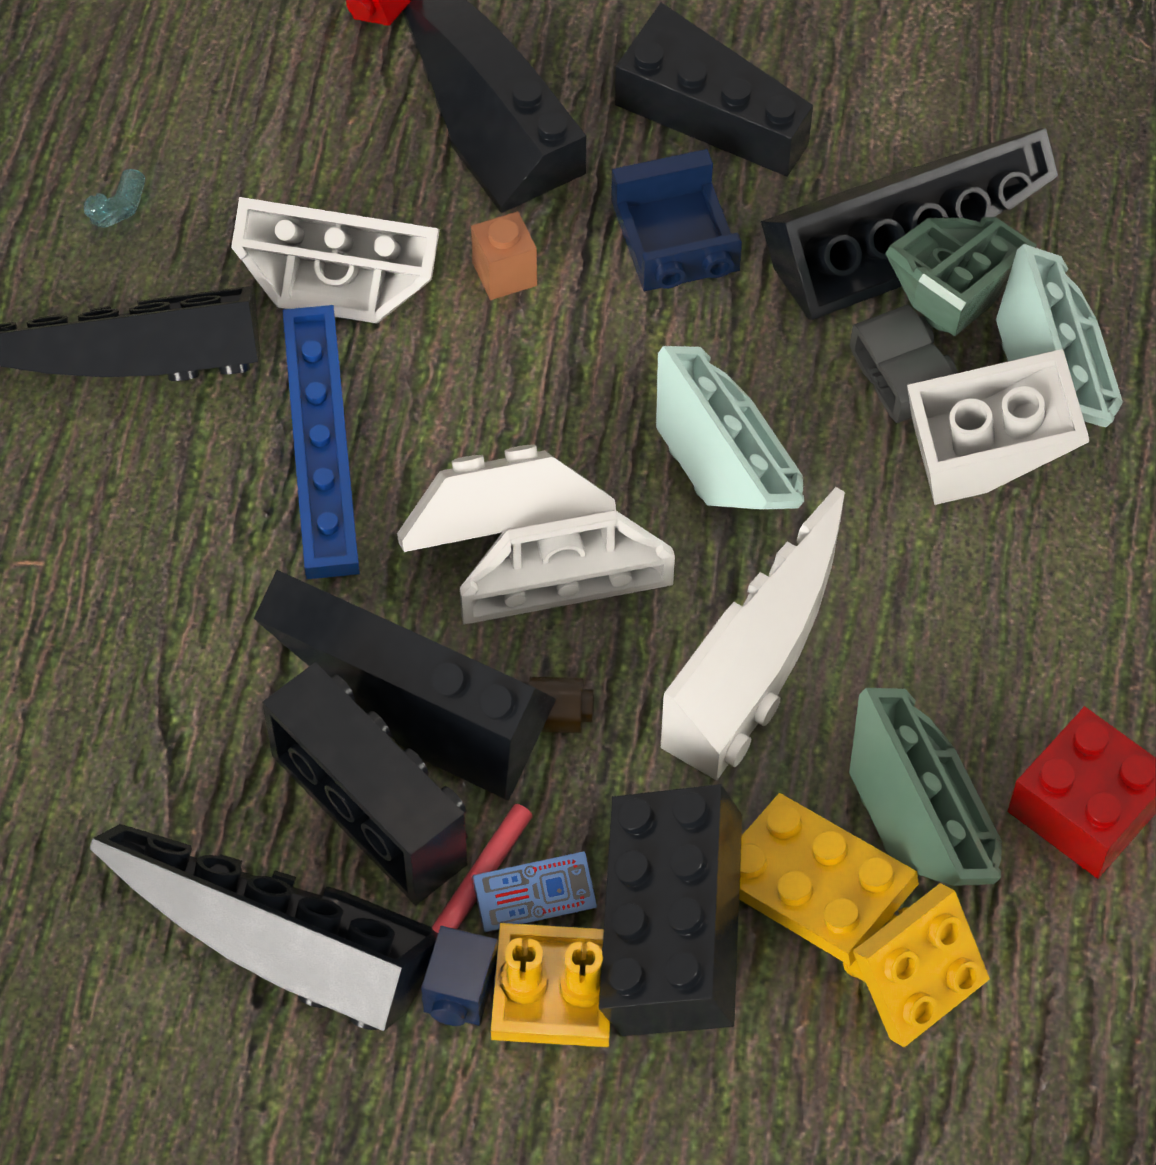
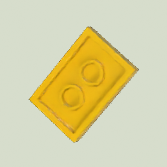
[739,793,919,966]

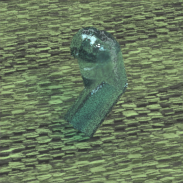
[83,169,146,228]

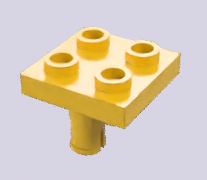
[843,883,990,1047]
[491,923,610,1047]

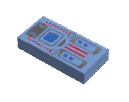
[472,851,597,932]

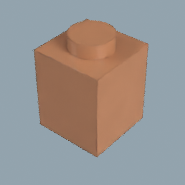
[471,211,537,300]

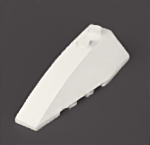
[661,487,845,781]

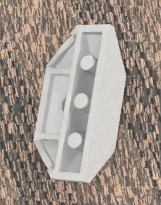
[231,197,440,324]
[397,445,616,552]
[460,510,675,625]

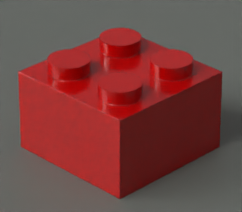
[1007,706,1156,879]

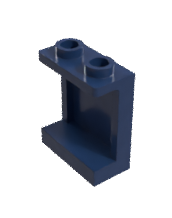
[611,149,742,292]

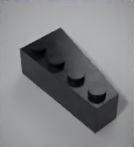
[615,2,813,177]

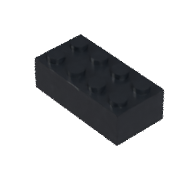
[262,662,468,906]
[599,784,742,1036]

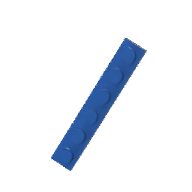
[283,305,360,580]

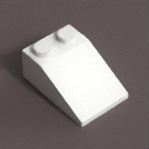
[907,349,1089,505]

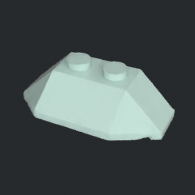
[996,244,1123,428]
[656,346,804,509]

